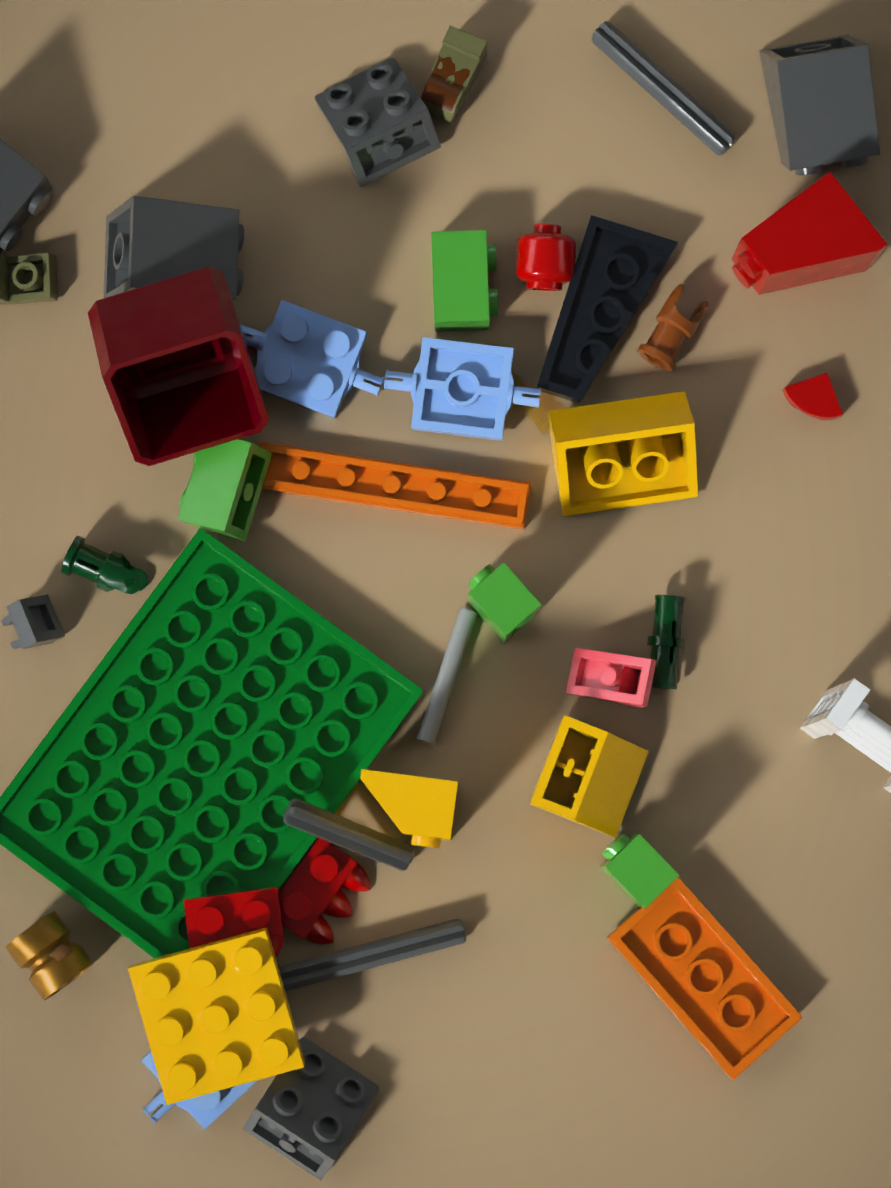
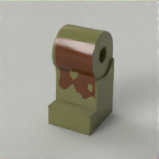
[421,25,487,123]

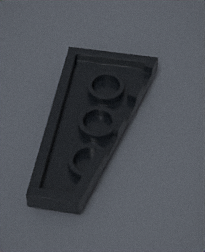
[536,215,678,404]

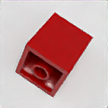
[731,172,888,295]

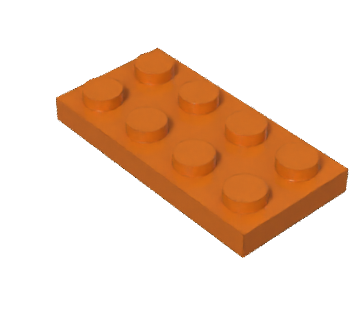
[606,877,803,1080]

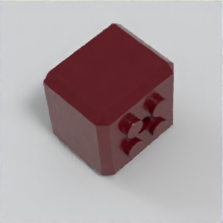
[88,266,269,466]

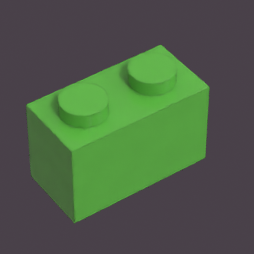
[431,230,498,332]
[178,439,272,541]
[468,562,542,643]
[600,833,680,909]

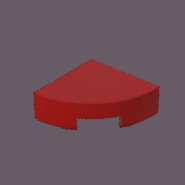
[782,373,843,420]

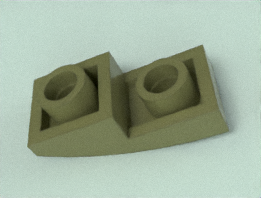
[0,252,57,305]

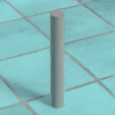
[416,607,478,744]

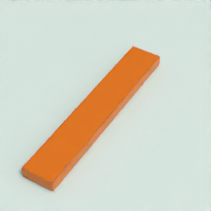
[259,441,531,530]

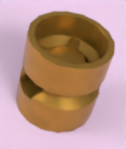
[5,911,94,1001]

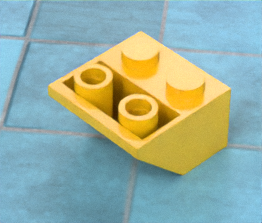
[529,715,649,838]

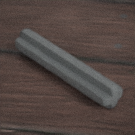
[283,798,414,871]

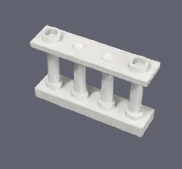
[799,679,891,793]

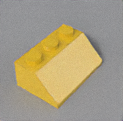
[548,391,698,516]
[360,769,458,848]

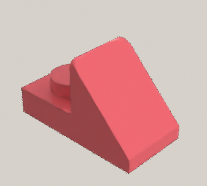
[566,648,657,709]

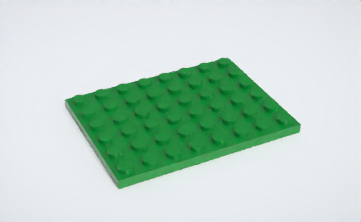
[0,528,424,958]

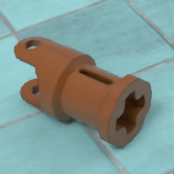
[637,284,708,372]

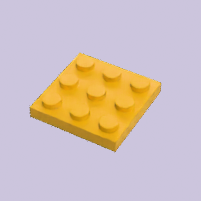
[128,927,305,1105]

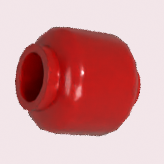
[516,224,576,291]

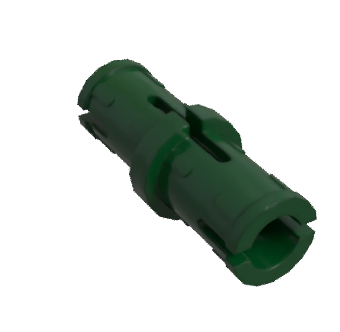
[647,595,685,690]

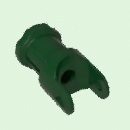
[61,536,148,594]

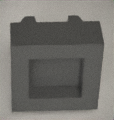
[2,594,65,649]

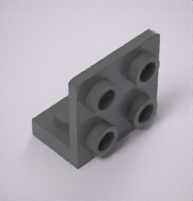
[315,58,441,187]
[243,1037,379,1180]

